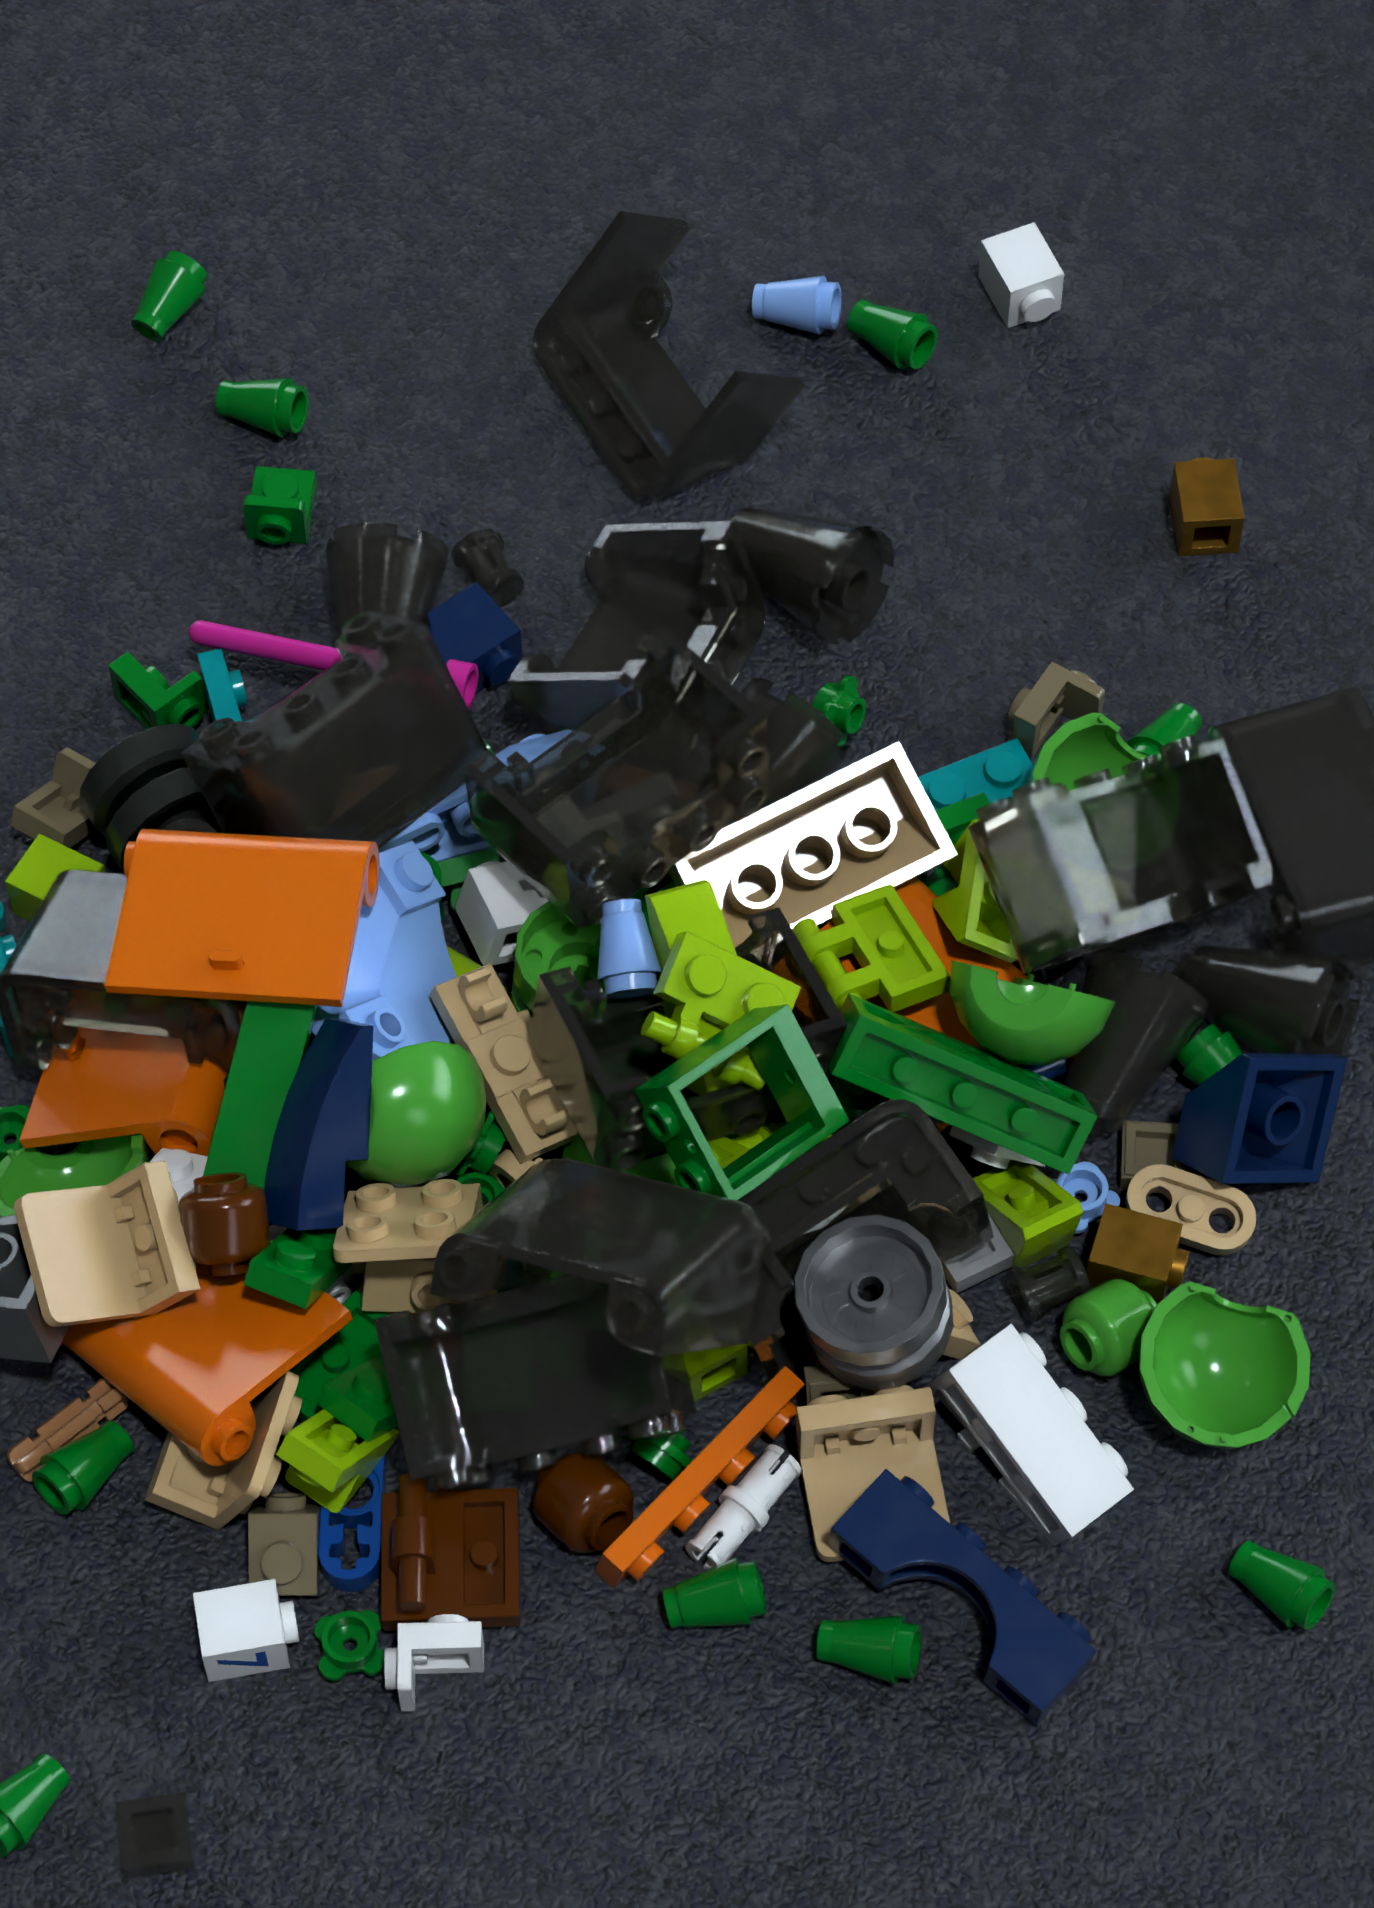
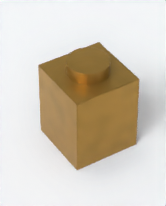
[1169,457,1244,557]
[1084,1203,1190,1304]

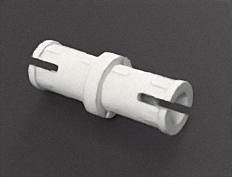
[685,1444,802,1570]

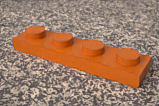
[594,1366,805,1589]

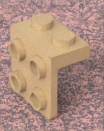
[14,1161,201,1327]
[333,1179,488,1274]
[145,1371,302,1530]
[795,1385,950,1562]

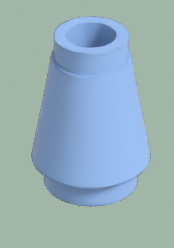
[752,276,842,335]
[597,899,662,999]

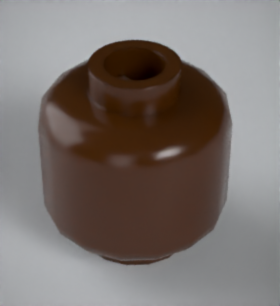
[179,1172,271,1276]
[533,1451,634,1554]

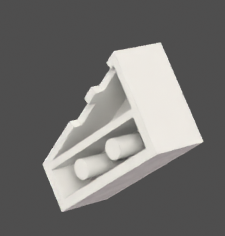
[923,1323,1134,1546]

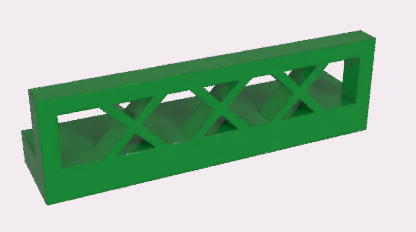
[828,993,1098,1175]

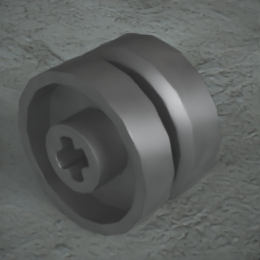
[795,1215,954,1390]

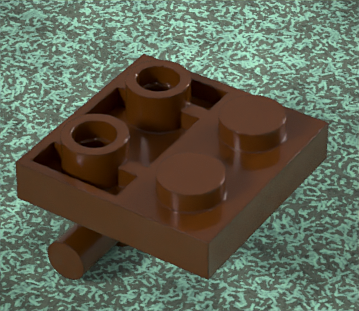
[381,1473,521,1631]

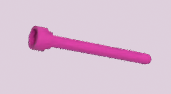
[188,620,478,713]

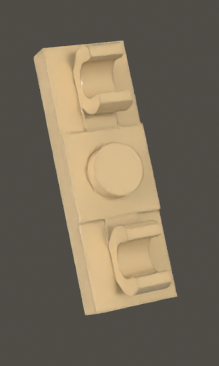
[430,963,582,1164]

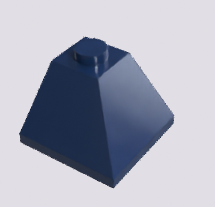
[1171,1053,1348,1184]

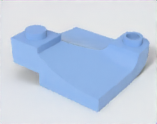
[312,840,457,1061]

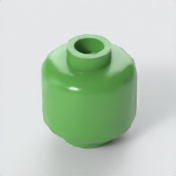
[1060,1278,1157,1377]

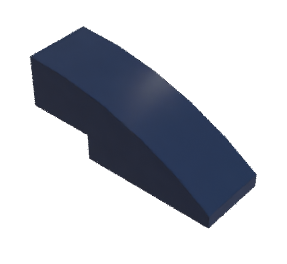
[264,1018,374,1231]

